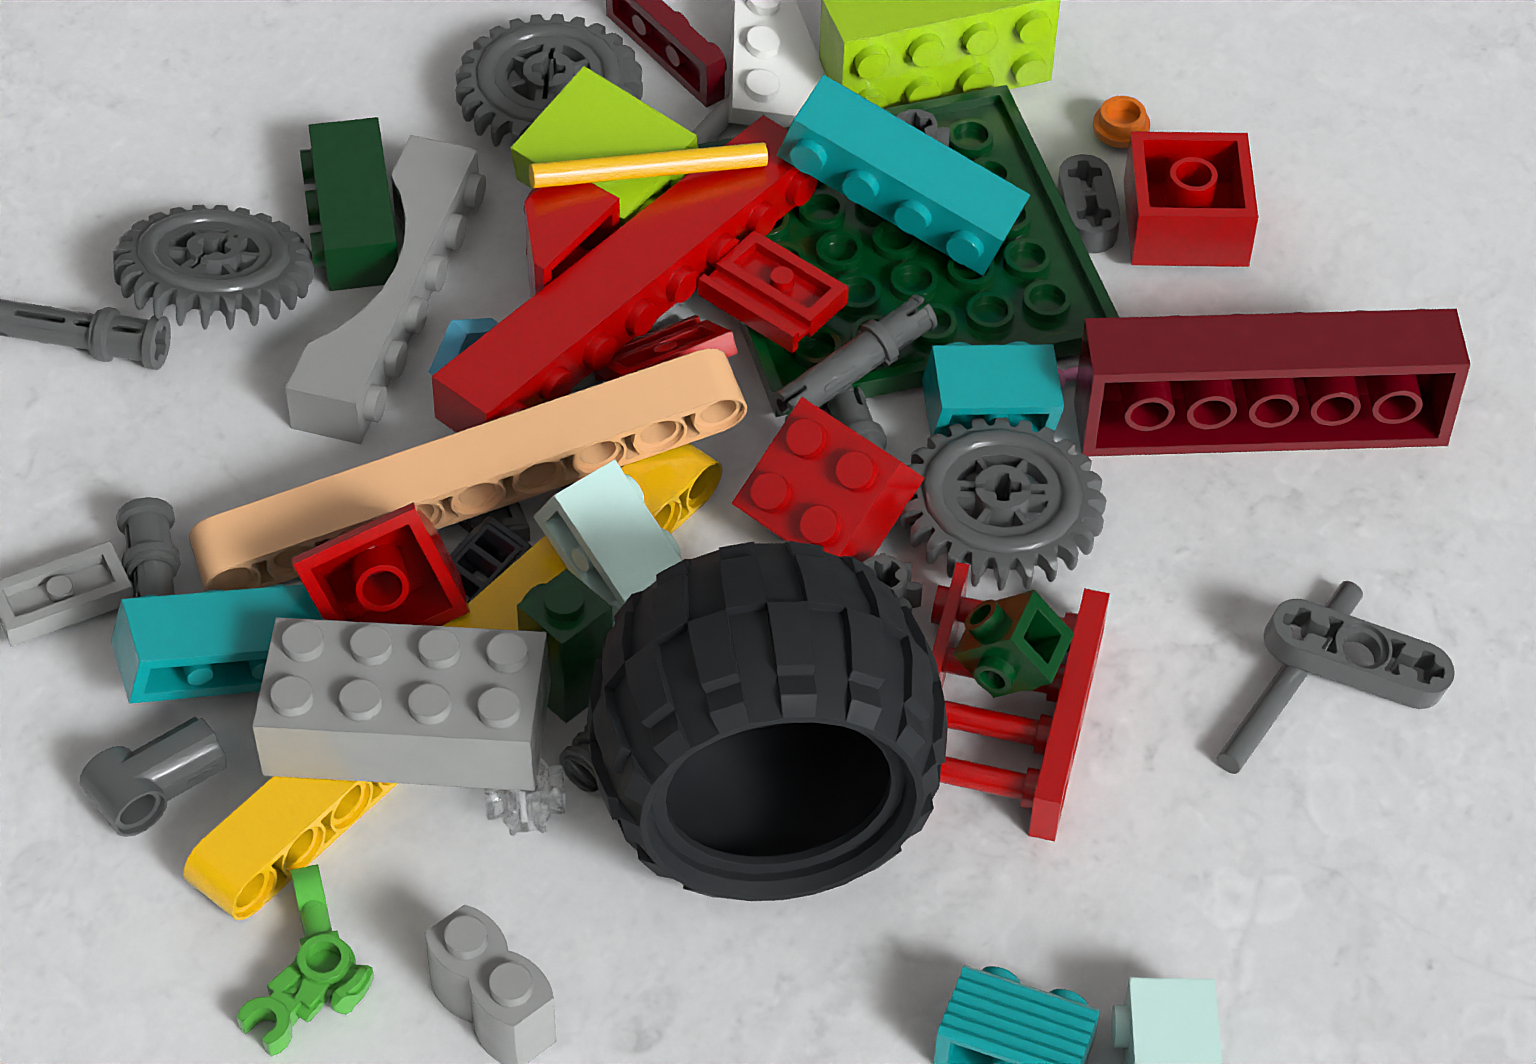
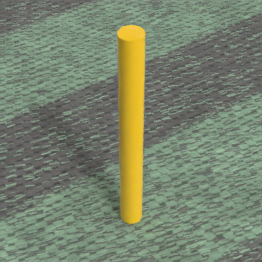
[529,142,768,188]

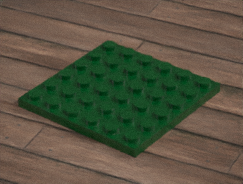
[698,85,1119,417]

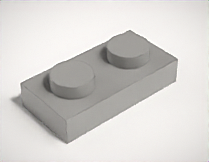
[0,540,135,647]

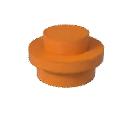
[1093,96,1150,148]

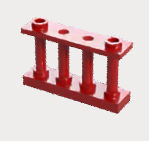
[931,562,1110,842]

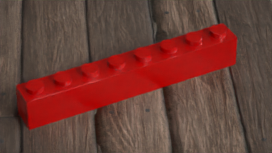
[432,115,817,433]

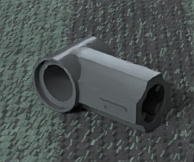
[79,717,228,837]

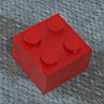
[1123,131,1259,267]
[731,397,925,562]

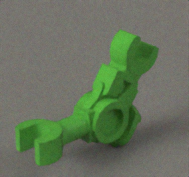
[237,864,374,1057]

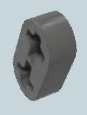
[1057,154,1120,254]

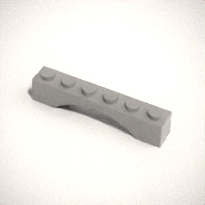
[285,135,486,444]

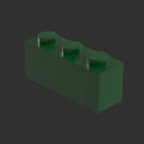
[300,117,398,291]

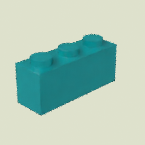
[111,584,323,704]

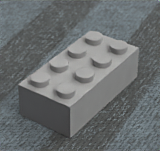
[252,617,551,791]

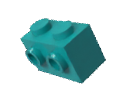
[922,341,1064,437]

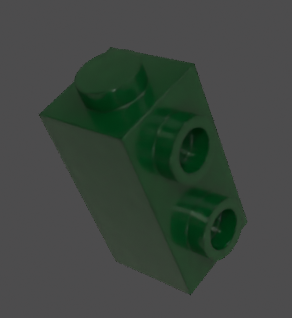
[517,569,613,723]

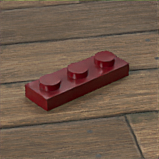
[606,0,727,108]

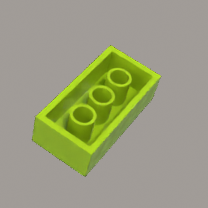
[819,0,1061,109]

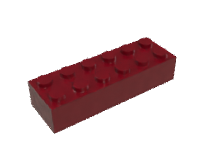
[1074,308,1471,457]

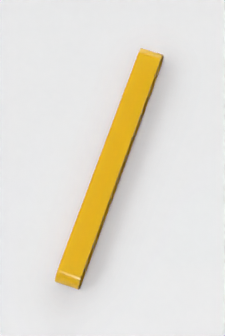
[183,443,723,920]

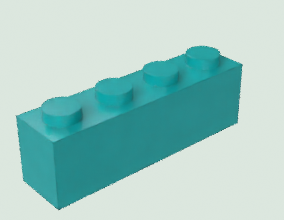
[777,74,1030,276]

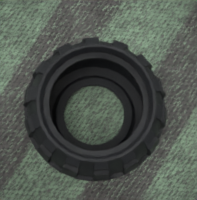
[587,541,948,901]

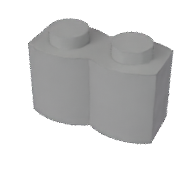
[425,905,556,1064]

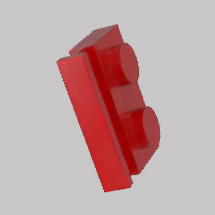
[698,230,849,353]
[593,315,738,382]

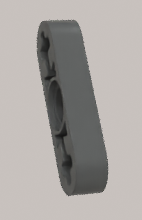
[1263,599,1455,709]

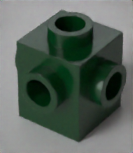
[953,590,1074,698]

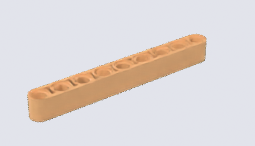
[189,349,748,591]

